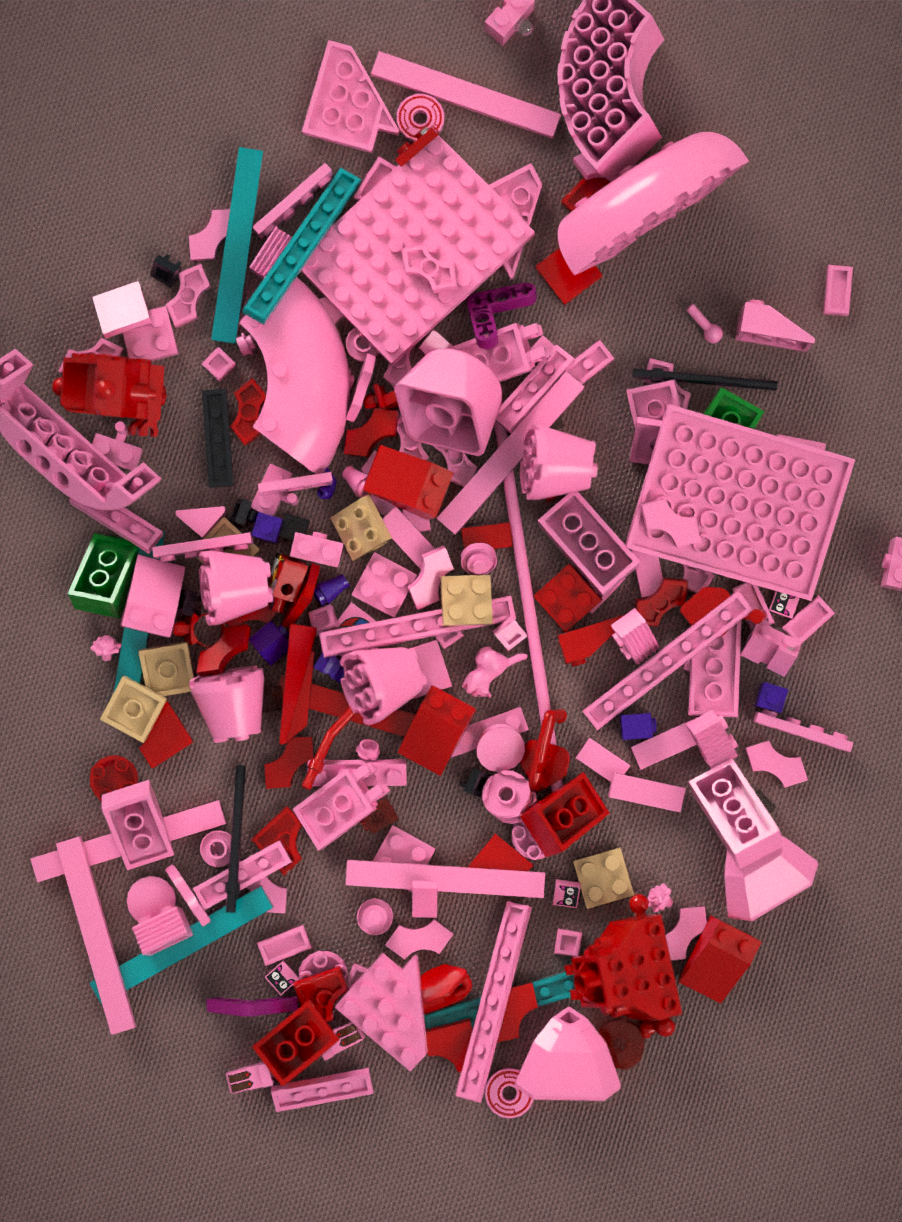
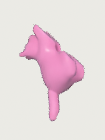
[462,646,528,698]

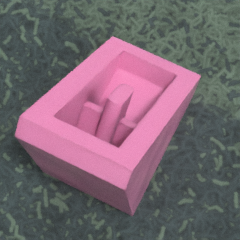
[176,506,227,539]

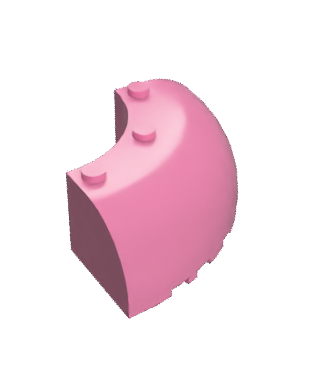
[557,0,664,177]
[558,132,749,275]
[240,277,350,474]

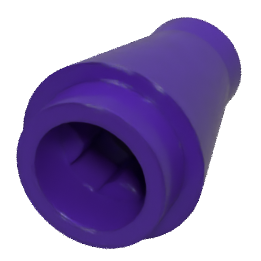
[313,574,349,606]

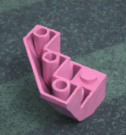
[724,836,818,921]
[515,1006,621,1101]

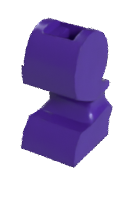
[314,653,344,684]

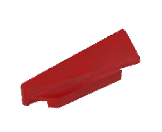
[279,624,317,745]

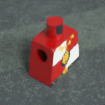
[268,553,308,613]

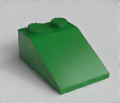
[704,387,764,429]
[68,533,139,619]

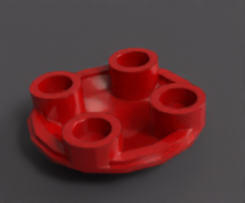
[89,755,139,802]

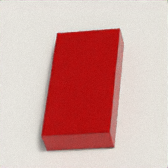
[461,522,513,550]

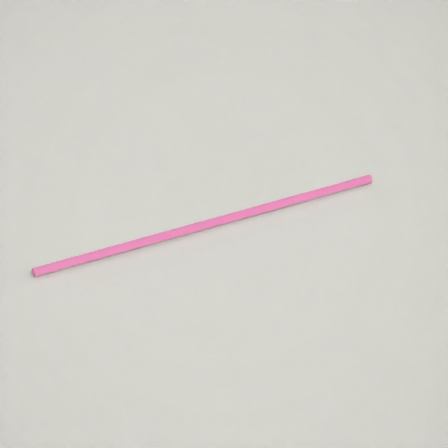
[494,382,563,792]

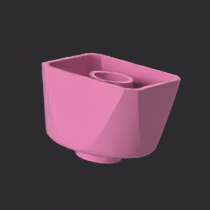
[394,349,502,456]

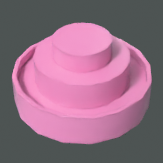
[346,328,379,362]
[461,543,497,575]
[200,830,231,867]
[357,898,393,935]

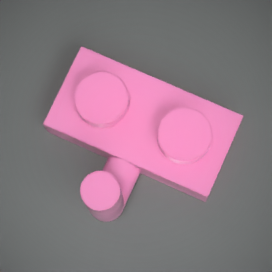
[92,422,143,471]
[250,463,299,516]

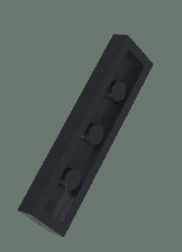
[202,389,234,488]

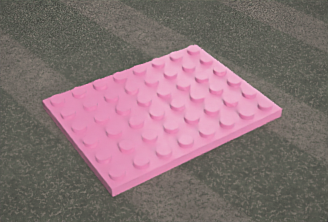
[301,135,535,366]
[625,404,855,601]

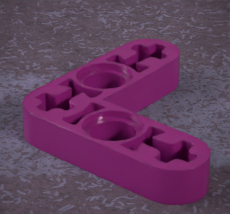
[467,282,537,349]
[206,996,298,1016]

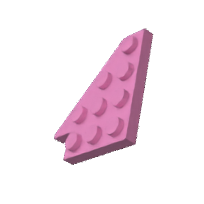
[302,40,399,153]
[489,163,542,280]
[335,953,428,1072]

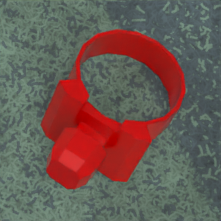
[363,384,399,410]
[171,613,225,648]

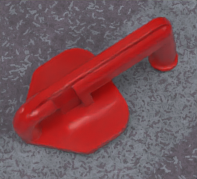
[680,587,768,637]
[521,709,570,792]
[420,964,472,1015]

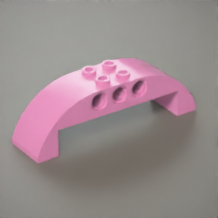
[0,349,162,510]

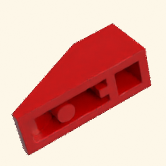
[557,614,626,667]

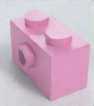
[290,531,344,567]
[881,537,902,592]

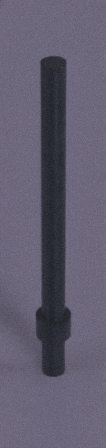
[632,368,778,391]
[225,765,246,914]

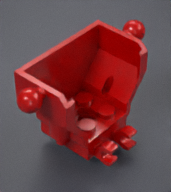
[52,353,167,437]
[564,894,682,1037]

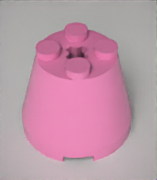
[520,425,597,500]
[198,551,273,626]
[340,647,427,725]
[189,666,264,743]

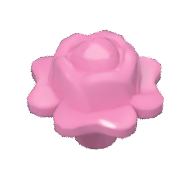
[90,635,121,661]
[647,883,673,913]

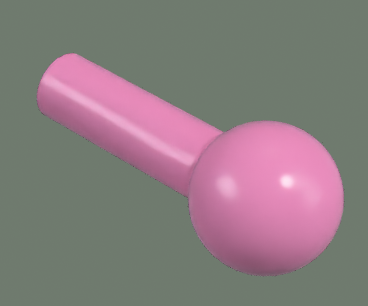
[686,304,723,343]

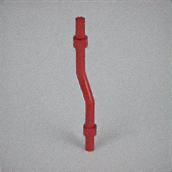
[301,706,357,790]

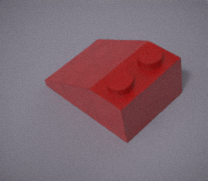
[362,445,453,520]
[397,685,476,776]
[520,772,610,857]
[677,915,762,1004]
[252,1000,340,1087]

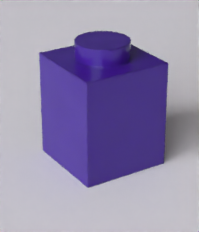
[252,512,284,545]
[249,620,289,665]
[754,682,788,713]
[619,713,657,740]

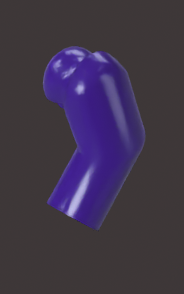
[317,468,337,500]

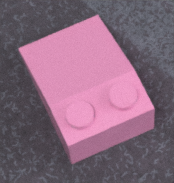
[735,300,815,352]
[119,555,186,638]
[102,780,174,870]

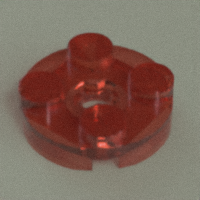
[598,1018,645,1070]

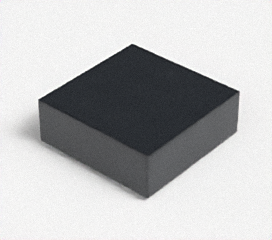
[279,513,310,541]

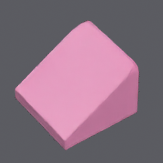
[419,329,452,355]

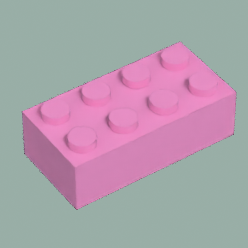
[538,491,640,597]
[689,759,784,869]

